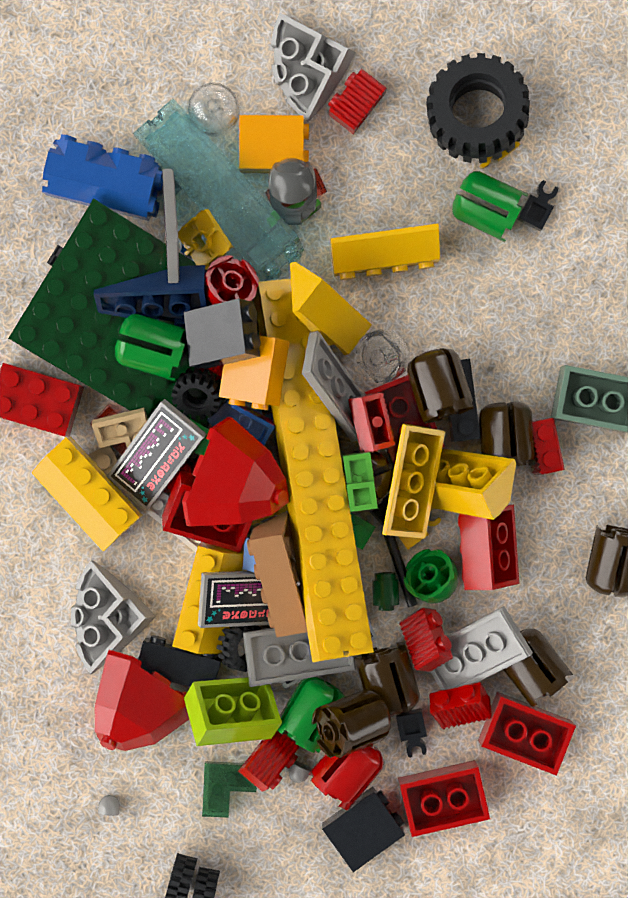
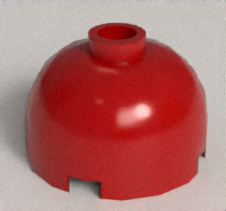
[205,255,259,305]

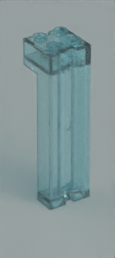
[133,98,304,281]

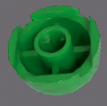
[404,549,459,604]

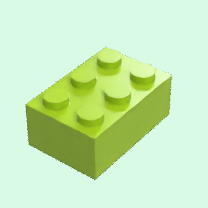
[184,677,282,746]

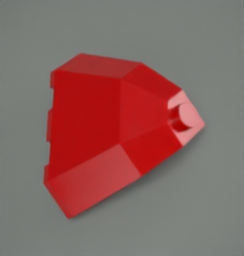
[182,417,289,527]
[95,650,189,751]

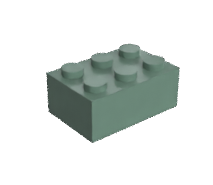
[551,365,628,433]

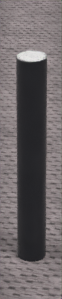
[383,534,418,608]

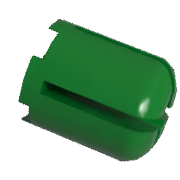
[452,171,528,243]
[115,314,186,382]
[278,676,345,754]

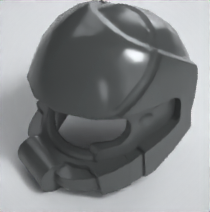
[268,158,317,225]

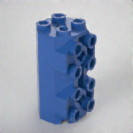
[42,134,163,221]

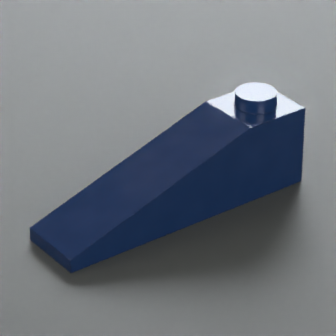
[94,265,209,327]

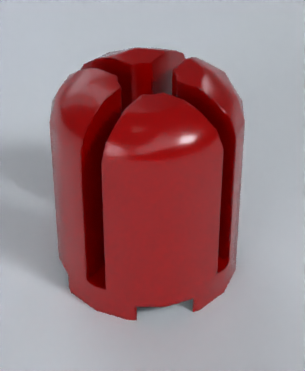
[308,745,385,810]

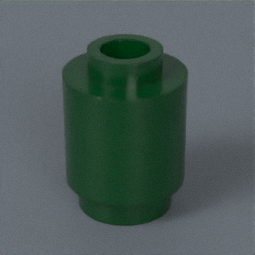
[372,572,399,611]

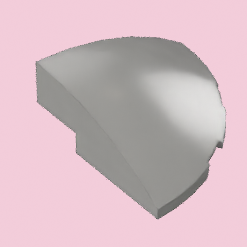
[271,13,356,121]
[71,561,156,674]

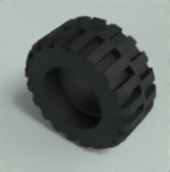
[426,53,530,163]

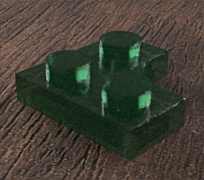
[202,761,257,818]

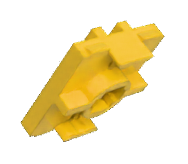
[178,209,233,270]

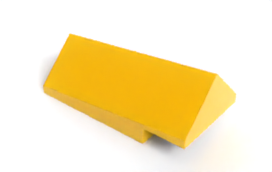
[290,262,372,356]

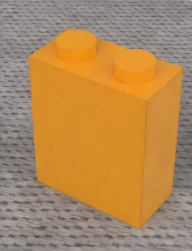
[239,115,309,173]
[219,336,290,410]

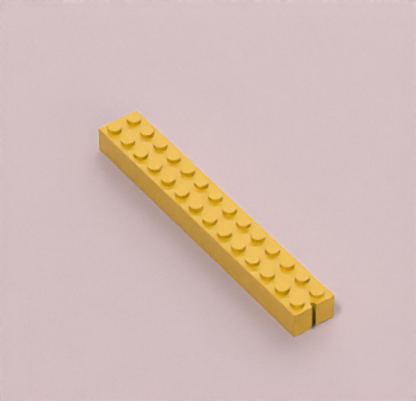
[254,279,374,662]

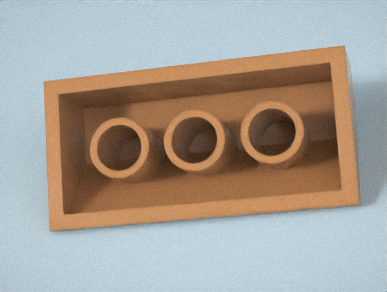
[247,511,307,637]

